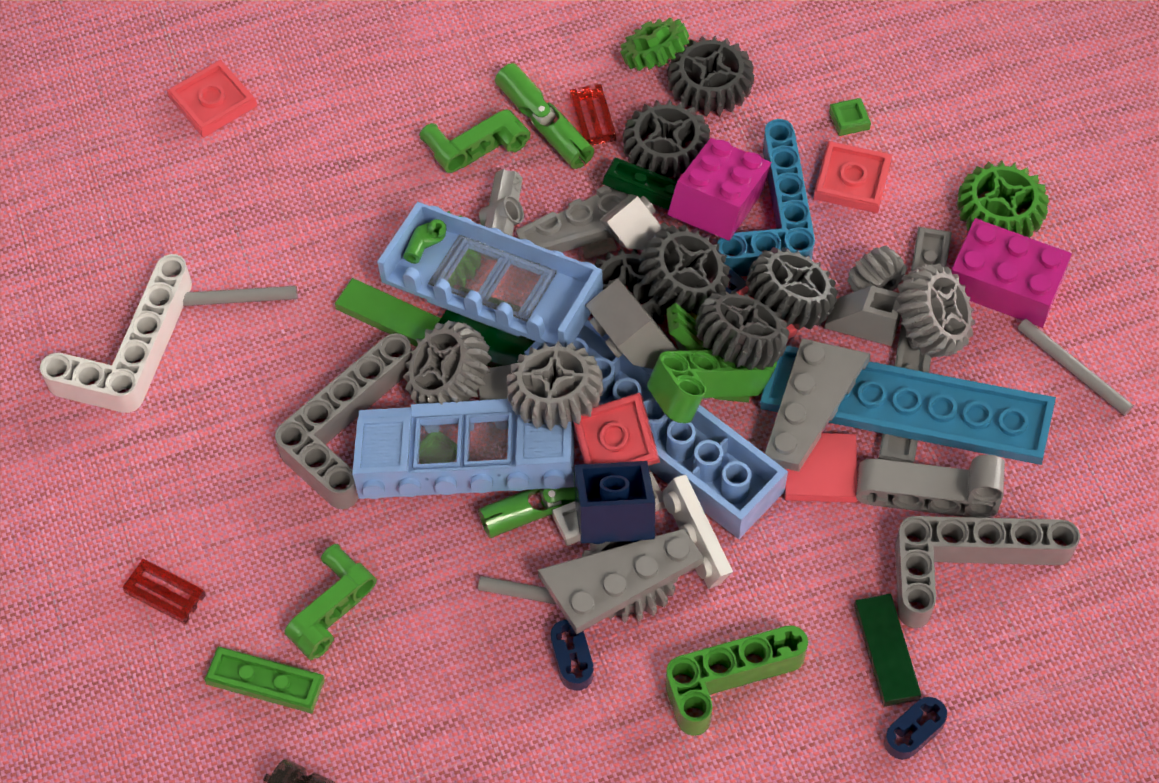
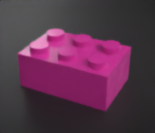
[668,138,772,241]
[951,218,1072,328]

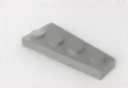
[516,185,653,252]
[765,338,870,472]
[538,529,704,634]

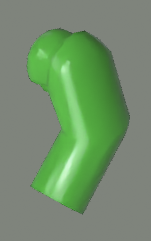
[403,219,447,264]

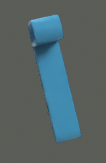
[717,119,815,276]

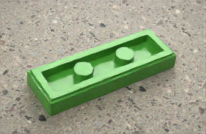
[335,278,441,347]
[205,646,325,714]

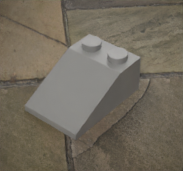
[586,278,679,369]

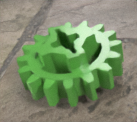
[620,18,689,71]

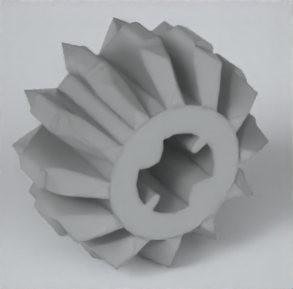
[847,245,907,292]

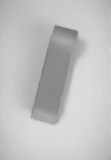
[856,455,1005,518]

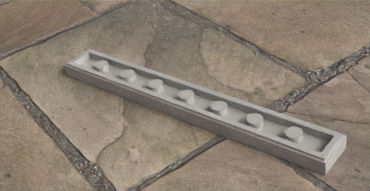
[878,227,952,463]

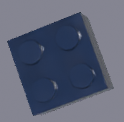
[574,461,655,544]

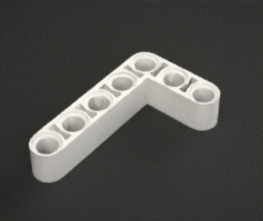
[40,254,192,413]

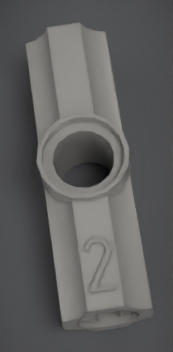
[479,169,524,262]

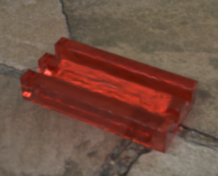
[570,84,616,146]
[122,559,206,625]

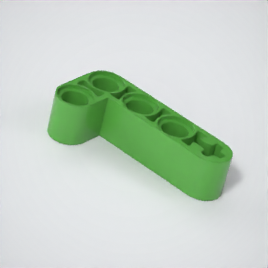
[647,350,777,423]
[665,626,808,736]

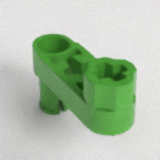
[419,109,531,173]
[284,544,377,660]

